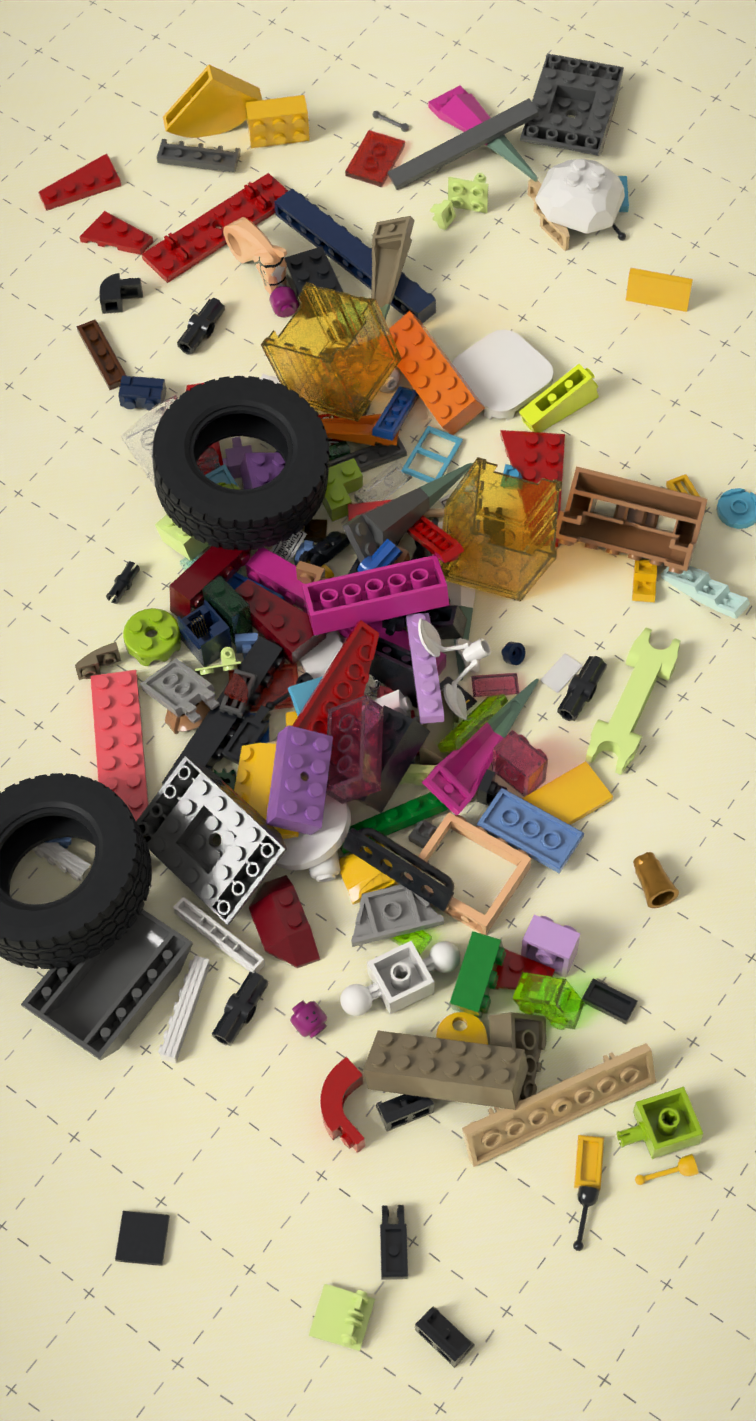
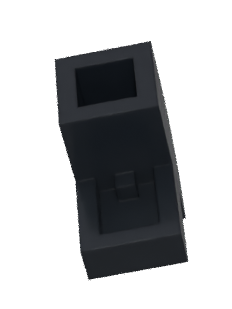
[99,273,143,314]

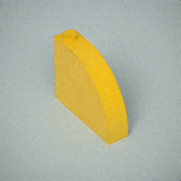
[163,64,262,138]

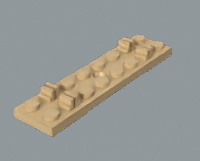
[462,1043,656,1167]

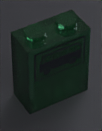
[202,576,253,646]

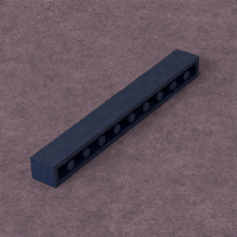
[274,189,436,324]

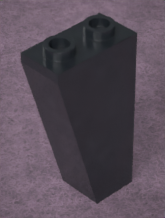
[369,637,418,708]

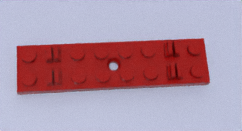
[141,173,288,283]

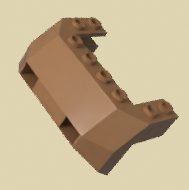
[554,466,708,574]

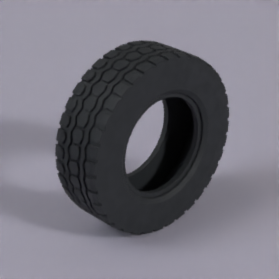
[152,376,329,550]
[0,773,152,969]

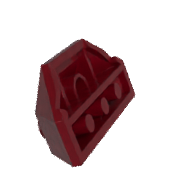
[249,875,320,968]

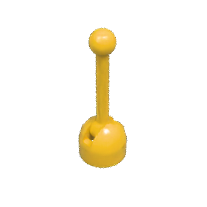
[635,1154,698,1185]

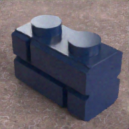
[118,376,166,411]

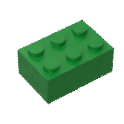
[450,931,506,1018]

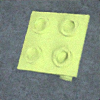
[448,173,489,213]
[195,647,241,675]
[309,1284,375,1351]

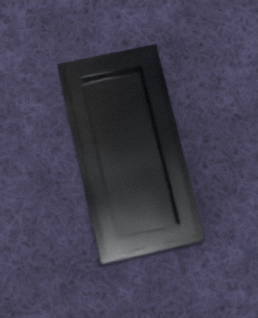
[581,978,638,1024]

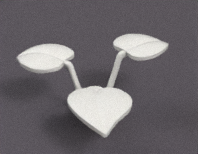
[418,618,491,721]

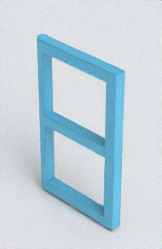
[401,426,463,483]

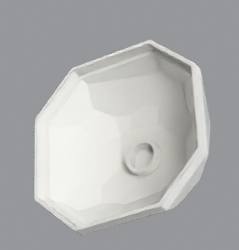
[535,159,625,234]

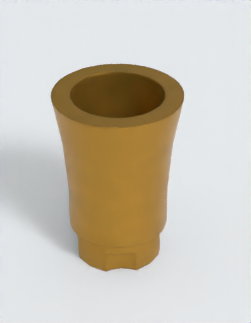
[633,852,679,908]

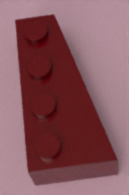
[169,546,250,619]
[231,579,326,665]

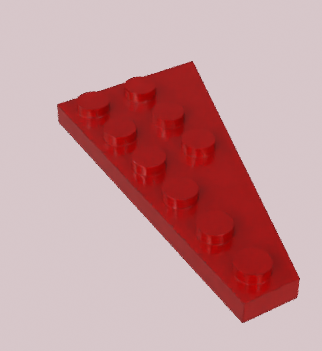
[292,620,380,774]

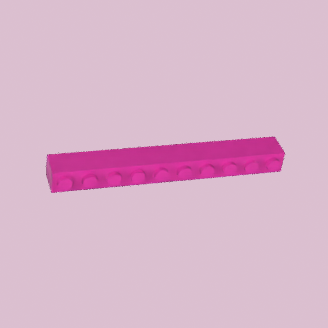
[245,548,446,676]

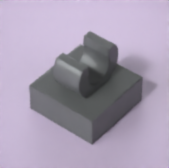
[409,820,438,849]

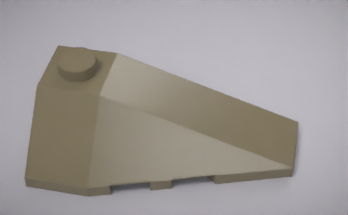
[489,1012,546,1101]

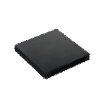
[115,1211,170,1266]

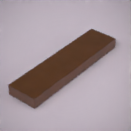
[76,319,127,390]

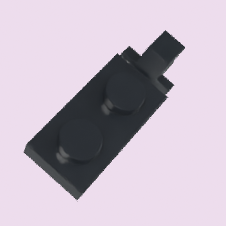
[222,705,271,765]

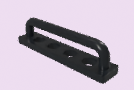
[343,827,455,911]

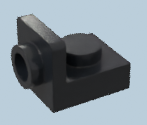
[477,769,507,806]

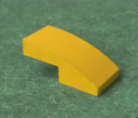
[632,560,657,603]

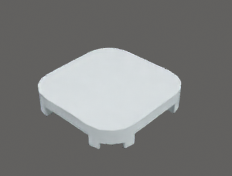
[452,330,554,421]

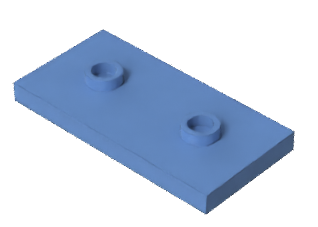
[477,787,584,874]

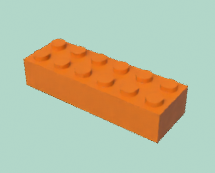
[378,311,485,435]

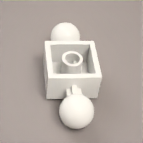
[340,941,461,1016]

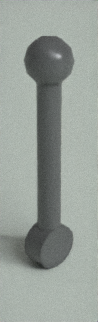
[372,111,409,132]

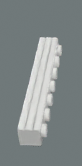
[32,842,91,882]
[173,897,265,973]
[158,956,210,1064]

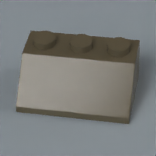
[420,690,459,765]

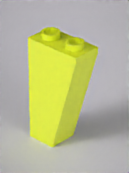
[519,364,599,432]

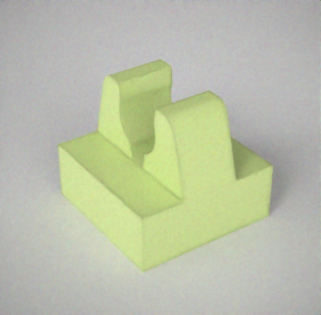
[430,200,456,230]

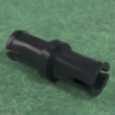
[106,561,140,604]

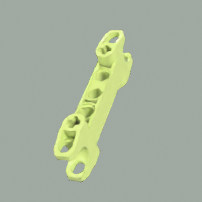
[585,627,681,775]

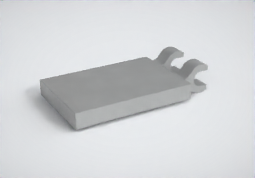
[140,658,220,723]

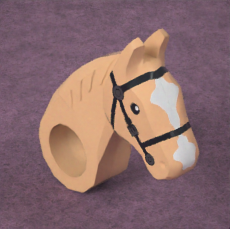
[223,217,287,294]

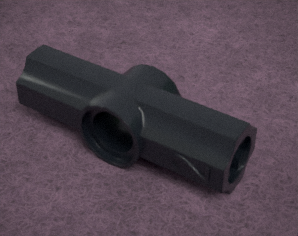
[177,297,225,355]
[557,656,607,721]
[212,972,268,1046]

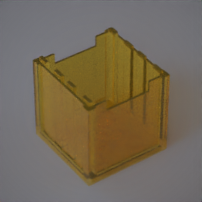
[261,282,402,422]
[439,457,562,601]

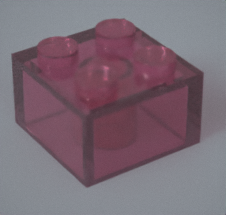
[492,730,548,797]

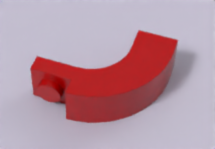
[320,1056,365,1153]

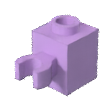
[222,437,252,479]

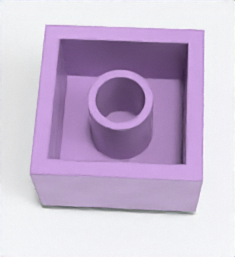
[521,915,580,978]

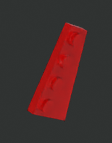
[38,153,121,211]

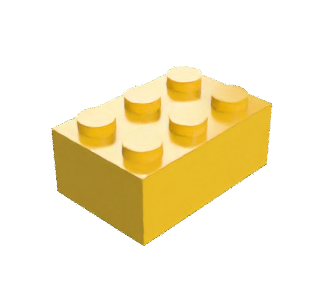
[245,95,310,148]

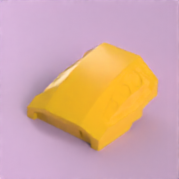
[339,842,398,905]

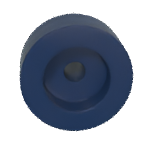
[501,641,526,665]

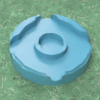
[716,488,756,529]

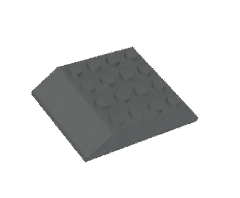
[21,909,193,1060]

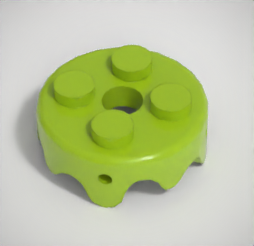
[123,608,181,666]

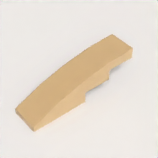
[527,179,570,251]

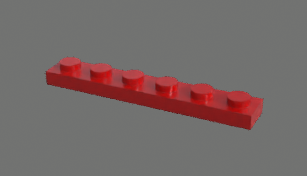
[407,516,464,563]

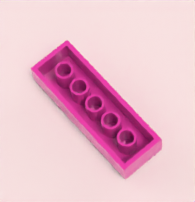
[302,555,449,635]

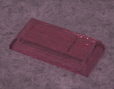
[471,673,519,697]

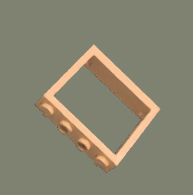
[405,812,531,935]

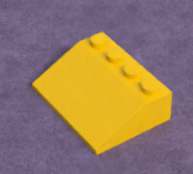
[234,743,299,839]

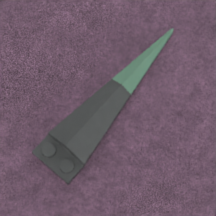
[343,463,474,563]

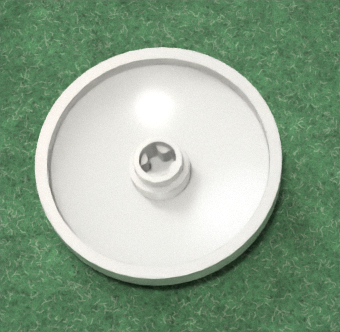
[275,785,351,870]

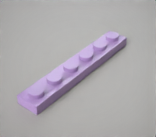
[406,613,444,724]

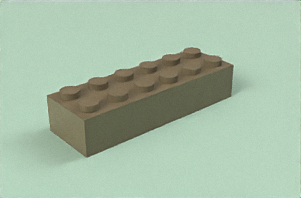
[363,1030,528,1110]

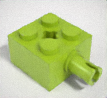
[616,1086,703,1159]

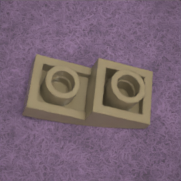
[75,642,121,680]

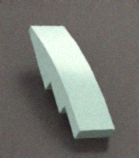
[660,566,750,619]

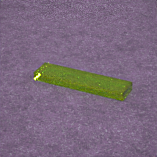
[437,694,508,752]

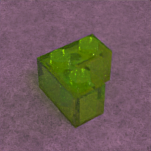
[512,972,585,1030]

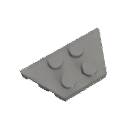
[351,885,444,947]

